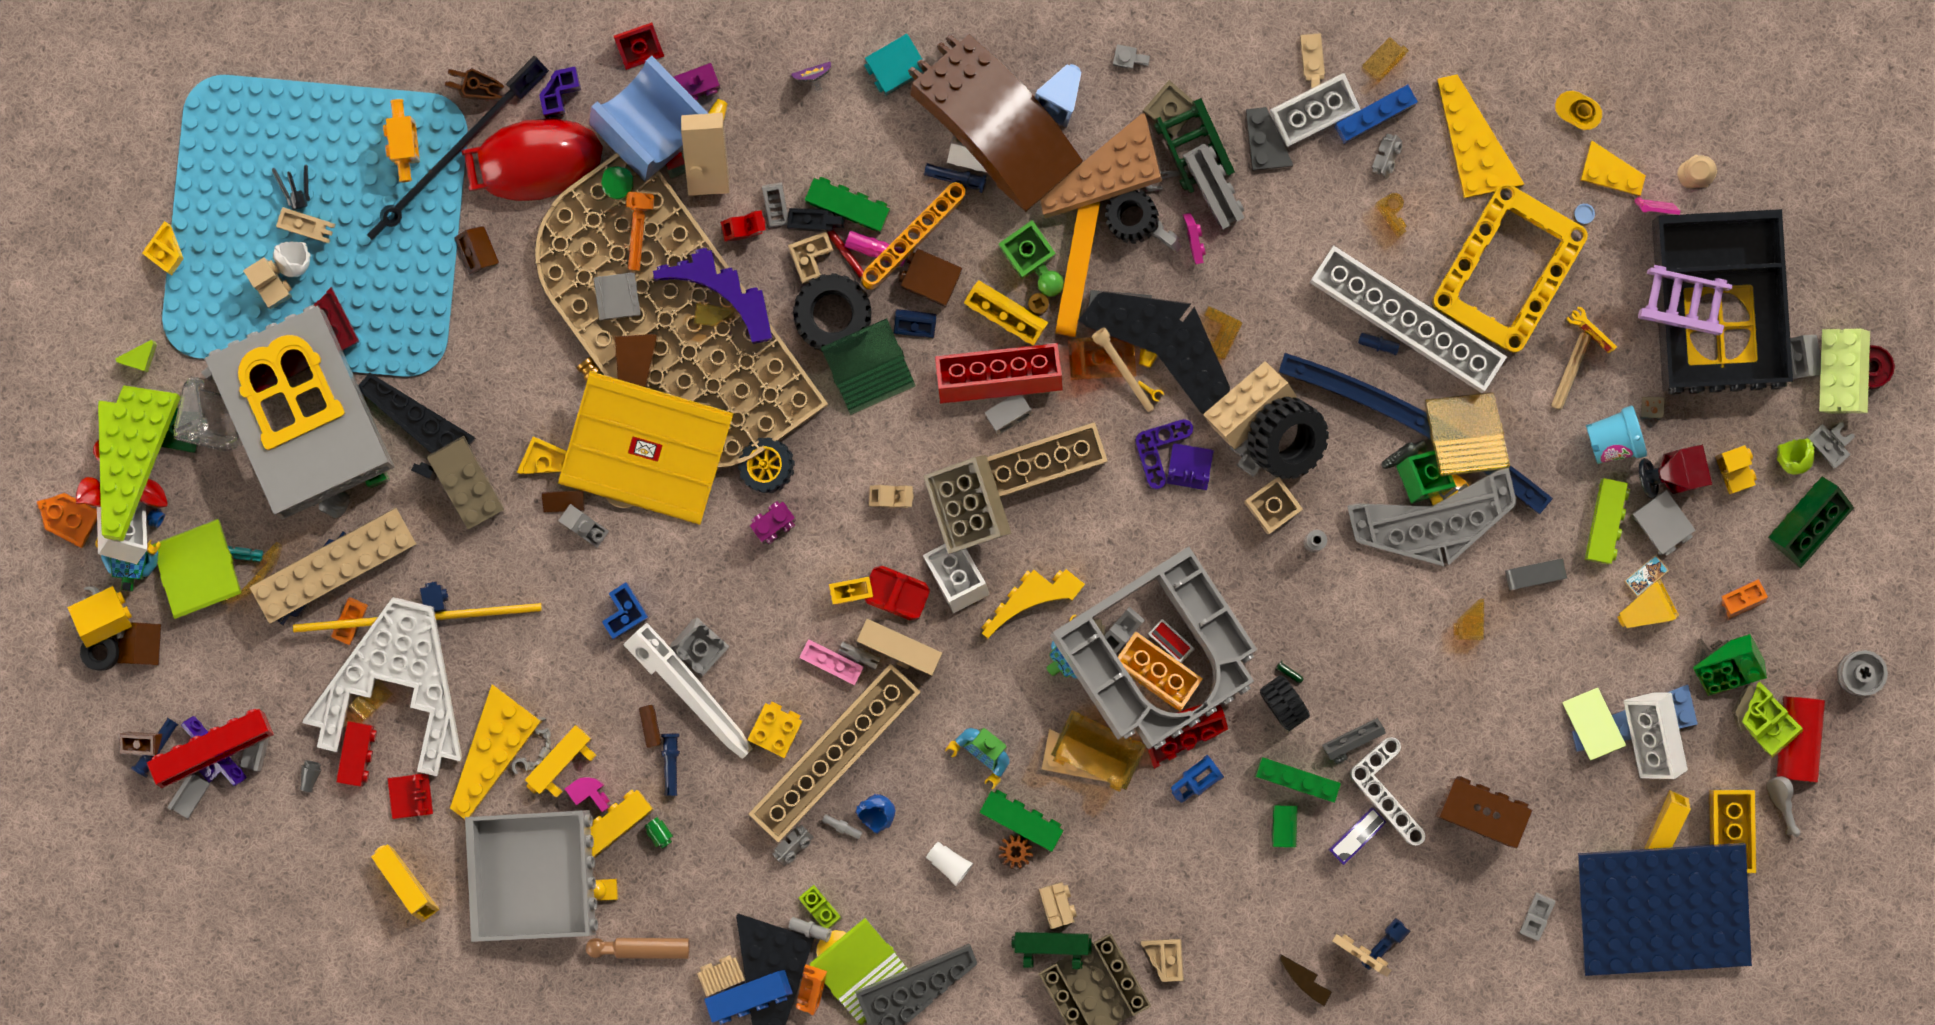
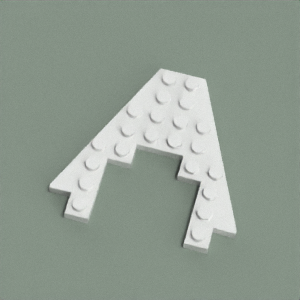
[302,597,462,776]

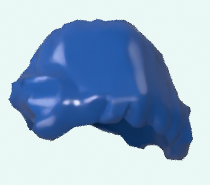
[855,794,896,834]

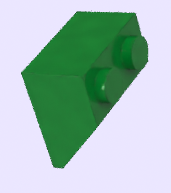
[1396,450,1456,504]

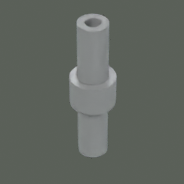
[822,814,862,839]

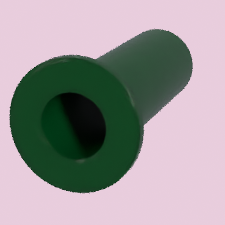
[1275,660,1304,683]

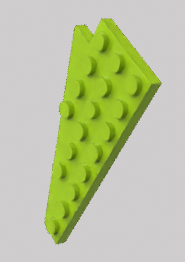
[98,385,181,541]

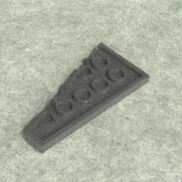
[855,944,978,1025]

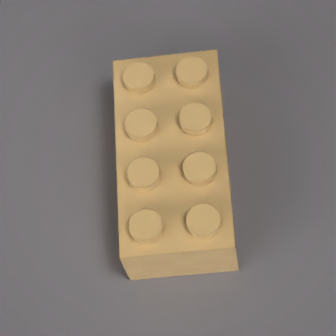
[1203,361,1297,450]

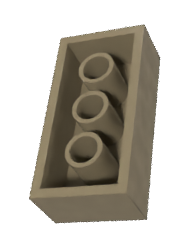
[427,436,504,530]

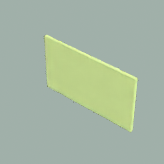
[1562,688,1626,761]

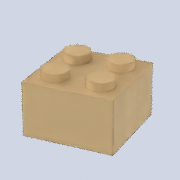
[1244,477,1303,535]

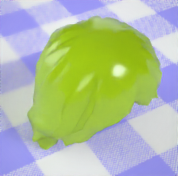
[1777,438,1815,475]

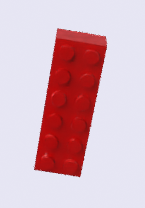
[935,343,1063,404]

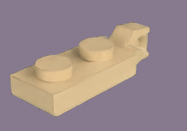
[1300,33,1325,89]

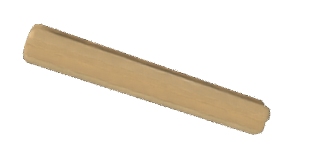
[1551,332,1591,410]

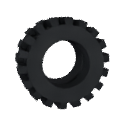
[1105,190,1159,244]
[1260,675,1310,731]

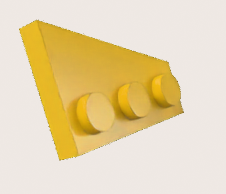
[1581,140,1646,196]

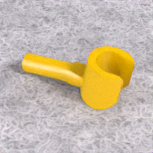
[1138,380,1164,402]

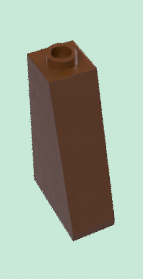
[615,334,658,388]

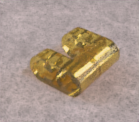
[1204,306,1243,360]

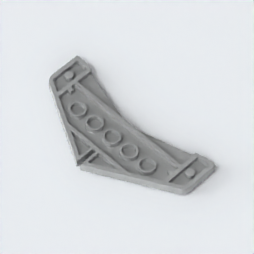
[1347,468,1516,566]

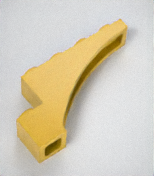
[981,569,1085,639]

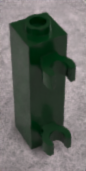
[1011,931,1092,969]

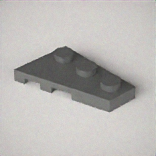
[1246,107,1293,171]

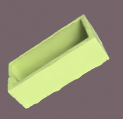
[1819,329,1870,414]

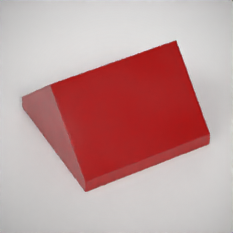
[614,22,664,70]

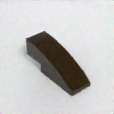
[1278,954,1332,1007]

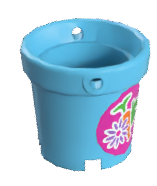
[1586,405,1647,464]

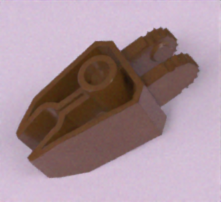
[445,68,504,100]

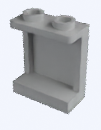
[1631,490,1696,556]

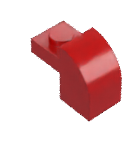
[720,210,766,242]

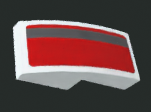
[1148,619,1194,663]

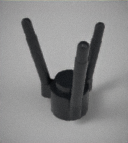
[272,165,310,210]

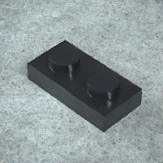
[411,462,437,481]

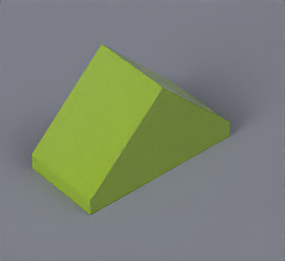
[115,340,157,372]

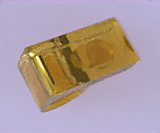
[1375,193,1407,238]
[348,679,393,723]

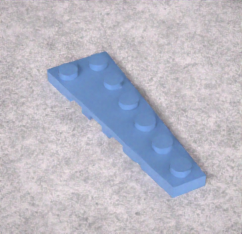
[1572,685,1697,752]

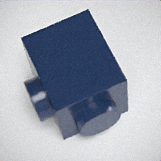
[420,582,449,612]

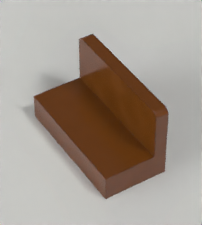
[454,226,499,275]

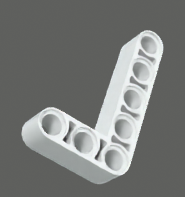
[1350,737,1425,846]

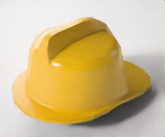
[1555,91,1602,130]

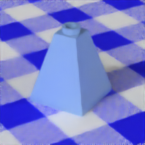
[1035,64,1081,128]

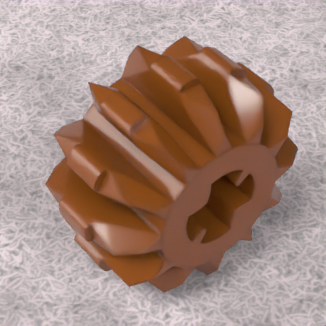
[998,834,1033,869]

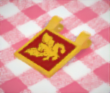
[1566,307,1617,354]

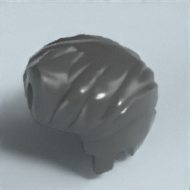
[313,491,350,519]

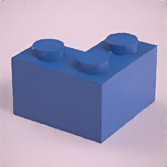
[602,582,649,640]

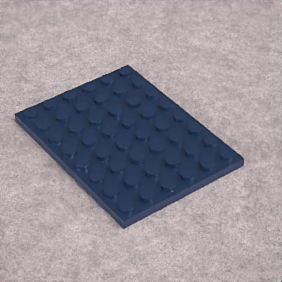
[1578,843,1752,976]

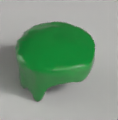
[601,166,633,200]

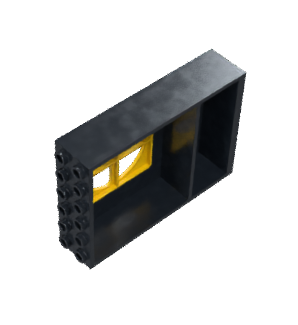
[1652,209,1793,395]

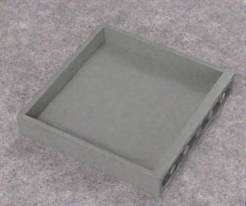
[465,810,598,942]

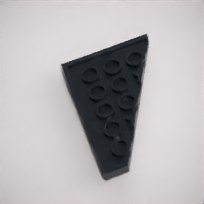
[736,913,814,1025]

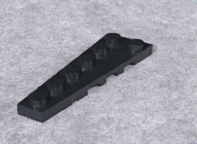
[358,373,476,454]

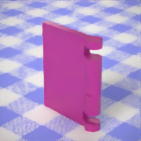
[1635,197,1680,215]

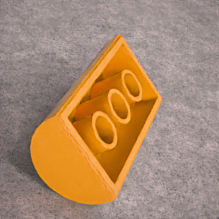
[1117,631,1203,712]

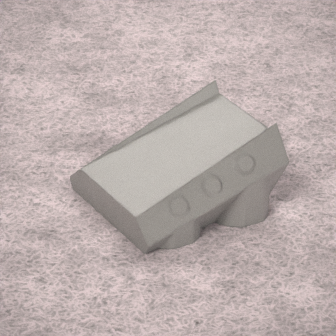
[594,273,640,320]
[670,617,729,677]

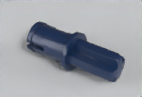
[1358,333,1400,355]

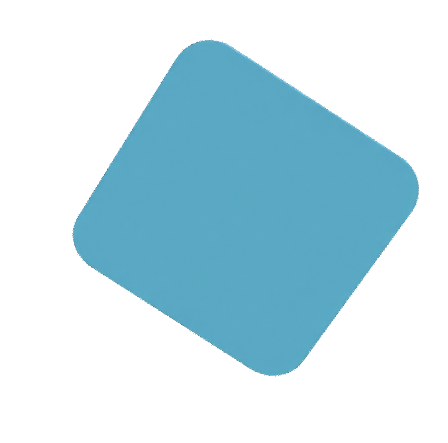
[162,75,468,377]

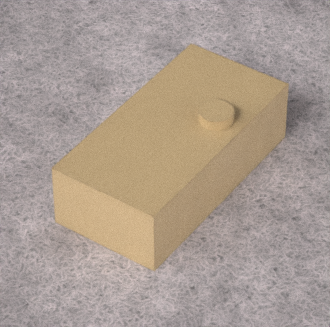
[681,113,729,196]
[857,619,942,676]

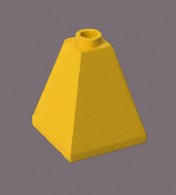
[1617,579,1679,628]

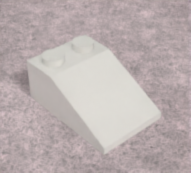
[923,544,990,613]

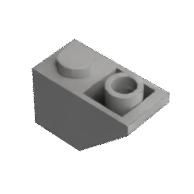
[558,504,609,548]

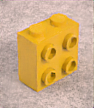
[747,701,803,758]

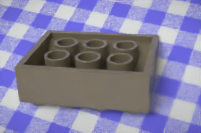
[923,455,1012,554]

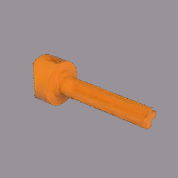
[626,192,654,271]

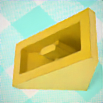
[828,577,873,605]

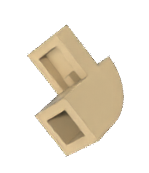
[869,485,914,508]

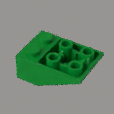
[1693,634,1767,696]

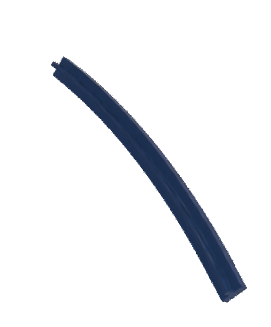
[1278,353,1553,514]

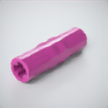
[845,230,905,267]

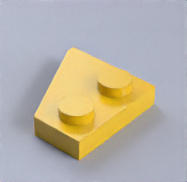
[142,221,184,275]

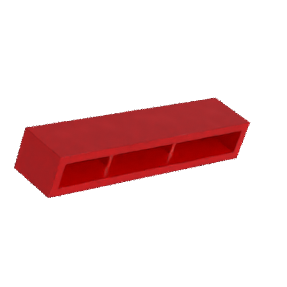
[147,709,274,788]

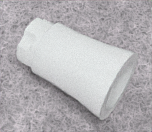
[926,842,973,886]

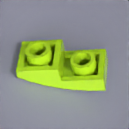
[798,885,842,929]

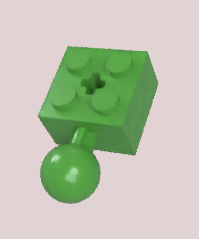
[998,220,1064,297]

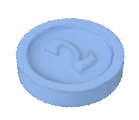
[1574,204,1595,224]

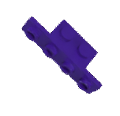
[181,716,247,786]

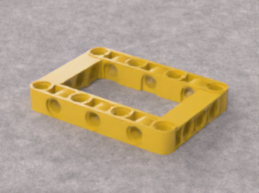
[1432,184,1588,353]

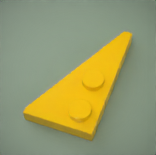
[517,436,567,474]

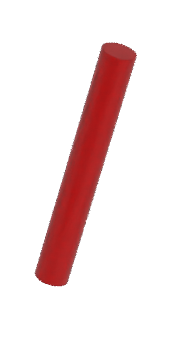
[827,229,864,278]

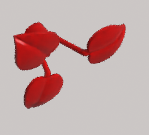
[76,440,168,508]

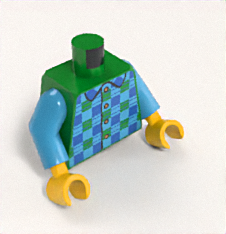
[95,537,161,591]

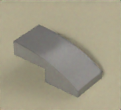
[1520,892,1555,941]

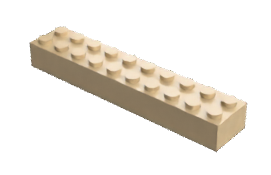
[749,664,921,843]

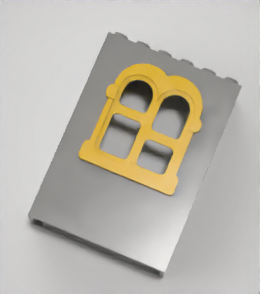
[205,305,395,520]

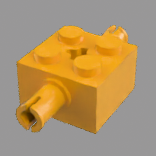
[383,99,420,183]

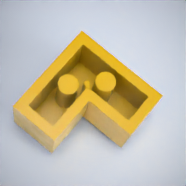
[1715,445,1757,495]

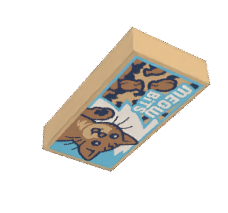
[1624,555,1669,597]

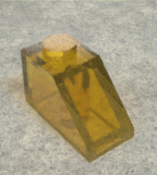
[1453,599,1484,640]

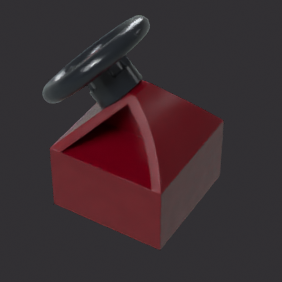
[1639,444,1712,498]

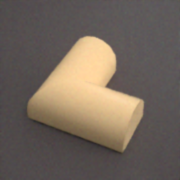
[788,232,833,284]

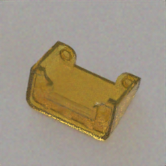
[1051,710,1146,792]

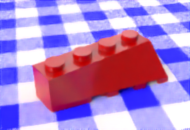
[1147,704,1228,769]

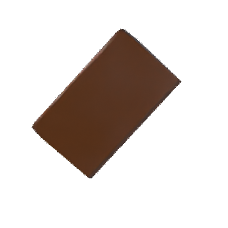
[542,490,585,512]
[639,705,662,748]
[120,732,162,756]

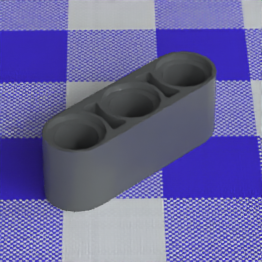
[1505,558,1567,591]

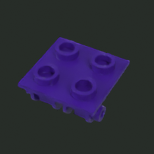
[1166,443,1214,490]

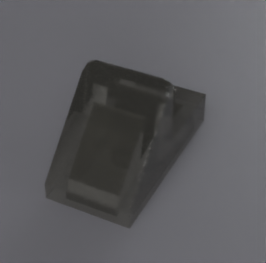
[1693,638,1729,667]

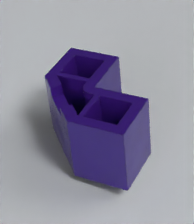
[539,66,581,118]

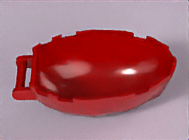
[461,118,603,201]

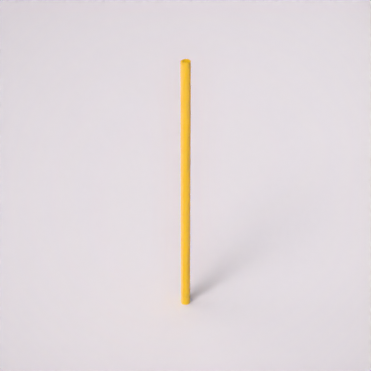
[293,603,542,633]

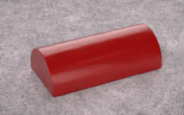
[1776,696,1825,783]

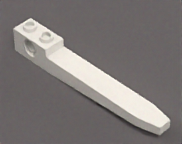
[623,623,753,759]

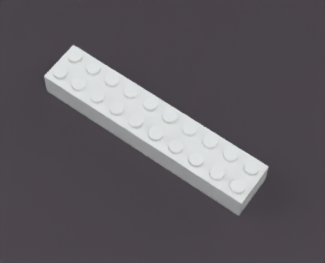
[1309,246,1507,393]

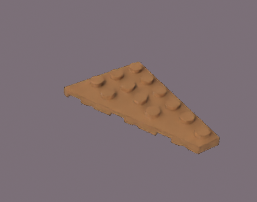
[1040,113,1162,218]

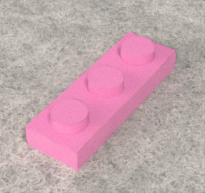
[799,639,864,685]

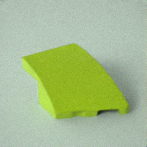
[1742,682,1803,758]

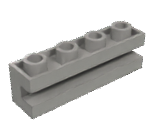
[1182,144,1245,229]

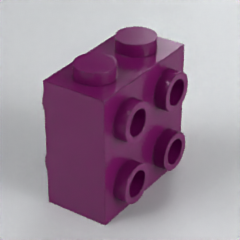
[749,501,796,544]

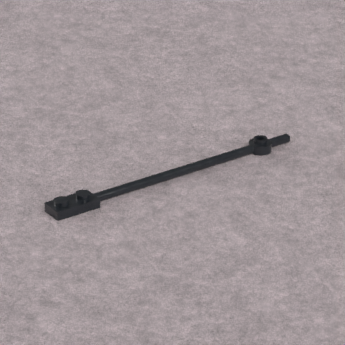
[367,56,549,240]

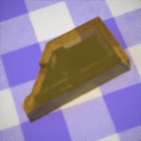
[694,303,735,327]

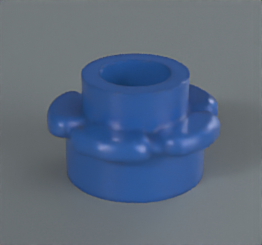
[147,508,165,528]

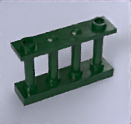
[1154,98,1235,193]

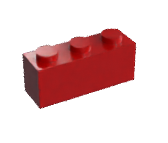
[336,721,377,787]

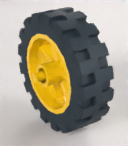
[738,437,795,493]

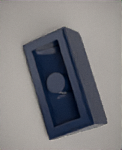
[893,309,937,338]

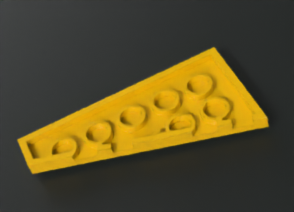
[1437,74,1524,198]
[450,684,542,819]

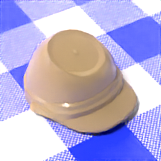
[1677,155,1717,189]

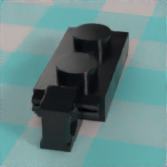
[787,208,845,232]

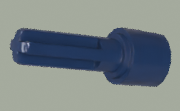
[1361,918,1411,970]

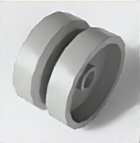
[1837,650,1888,696]

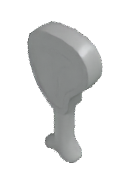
[1767,776,1801,837]

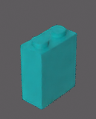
[864,34,924,95]

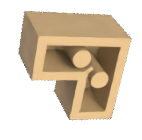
[243,258,292,310]

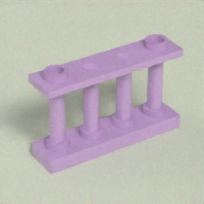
[1638,265,1732,335]

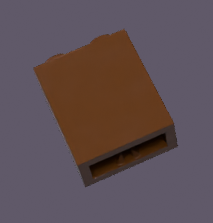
[899,248,962,307]

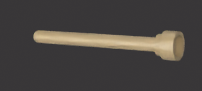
[1092,328,1154,412]

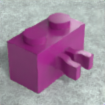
[673,63,721,101]

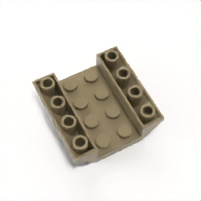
[1038,933,1151,1025]

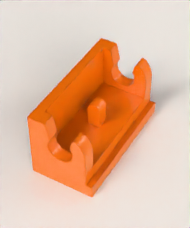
[1721,579,1768,619]
[796,965,827,1016]

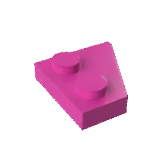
[1183,212,1206,264]

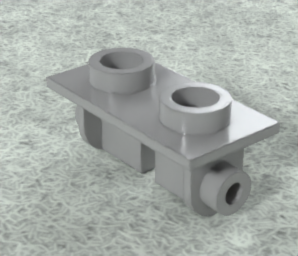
[1372,134,1402,178]
[773,825,813,866]

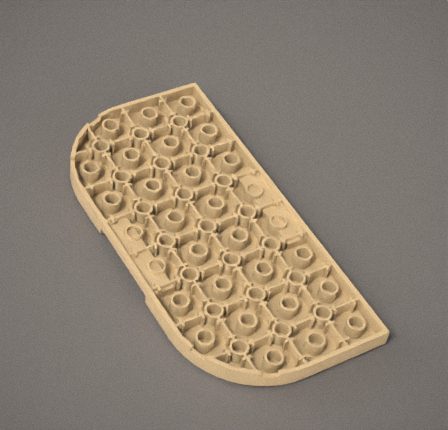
[535,153,828,468]

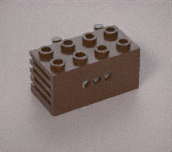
[1435,776,1533,849]

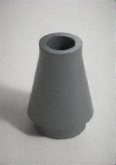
[300,760,321,792]

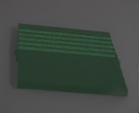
[821,318,916,415]

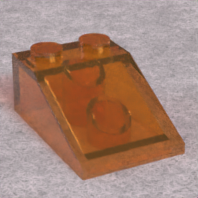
[1068,336,1136,381]

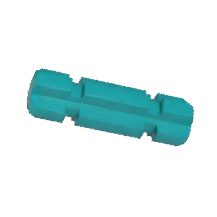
[228,546,263,562]

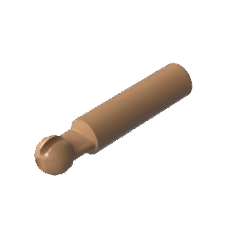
[586,938,690,959]

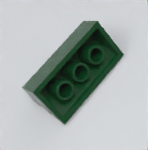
[1768,476,1854,569]

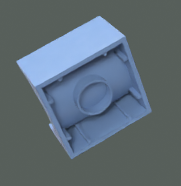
[589,56,708,182]

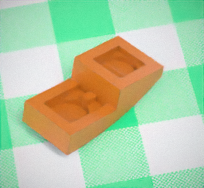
[331,597,368,646]

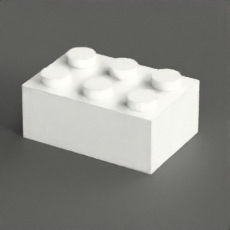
[97,501,147,564]

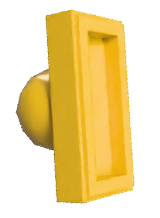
[594,879,618,901]

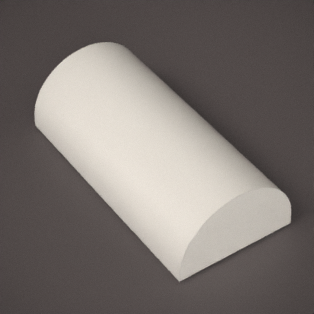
[1270,73,1361,146]

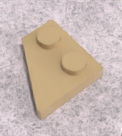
[1141,939,1184,982]

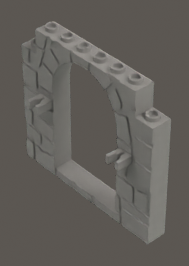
[1050,547,1257,750]

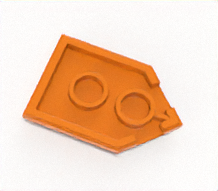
[37,493,97,548]

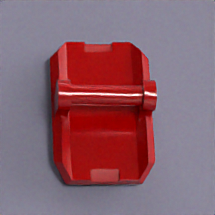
[864,566,930,621]

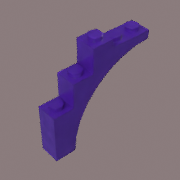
[653,248,773,344]

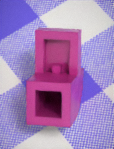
[564,777,610,812]

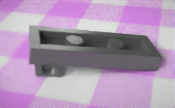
[1322,718,1386,764]

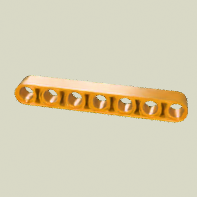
[861,182,965,290]
[1055,201,1100,337]

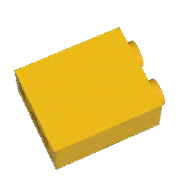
[67,586,132,648]

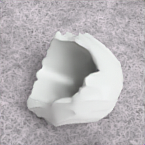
[273,242,311,277]

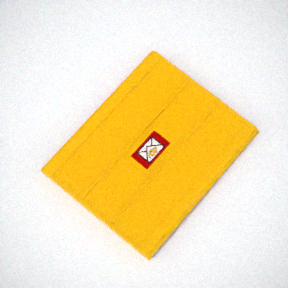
[558,371,733,525]

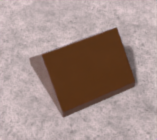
[117,622,162,665]

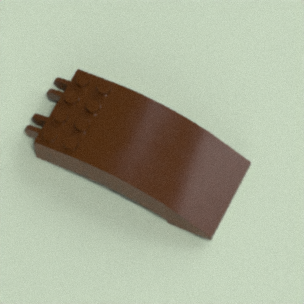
[908,34,1083,212]

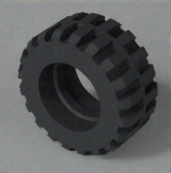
[793,273,872,354]
[1248,397,1329,479]

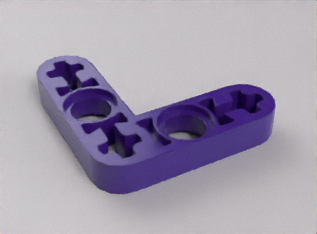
[1135,419,1193,489]

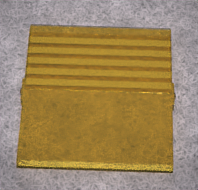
[1425,392,1510,476]

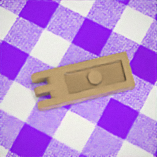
[276,207,336,244]

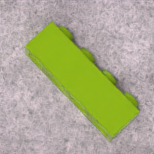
[1584,478,1630,565]

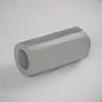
[1303,530,1327,552]

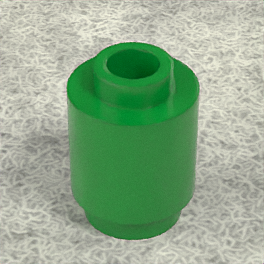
[644,817,673,849]

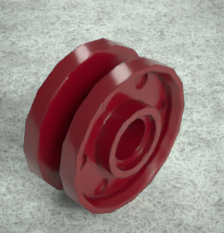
[1868,345,1895,390]

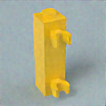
[525,725,596,798]

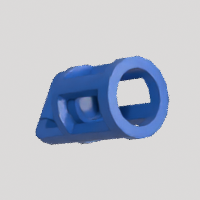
[1171,755,1224,803]

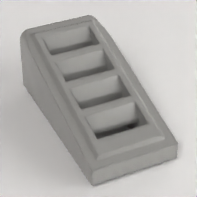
[762,182,788,228]

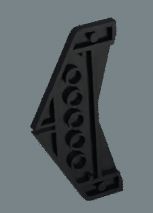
[1078,291,1230,414]

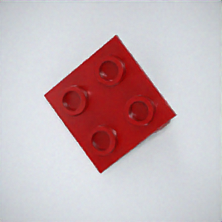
[387,774,433,819]

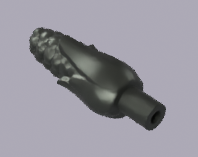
[1381,440,1427,469]

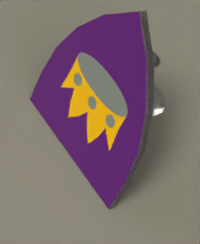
[792,61,832,95]

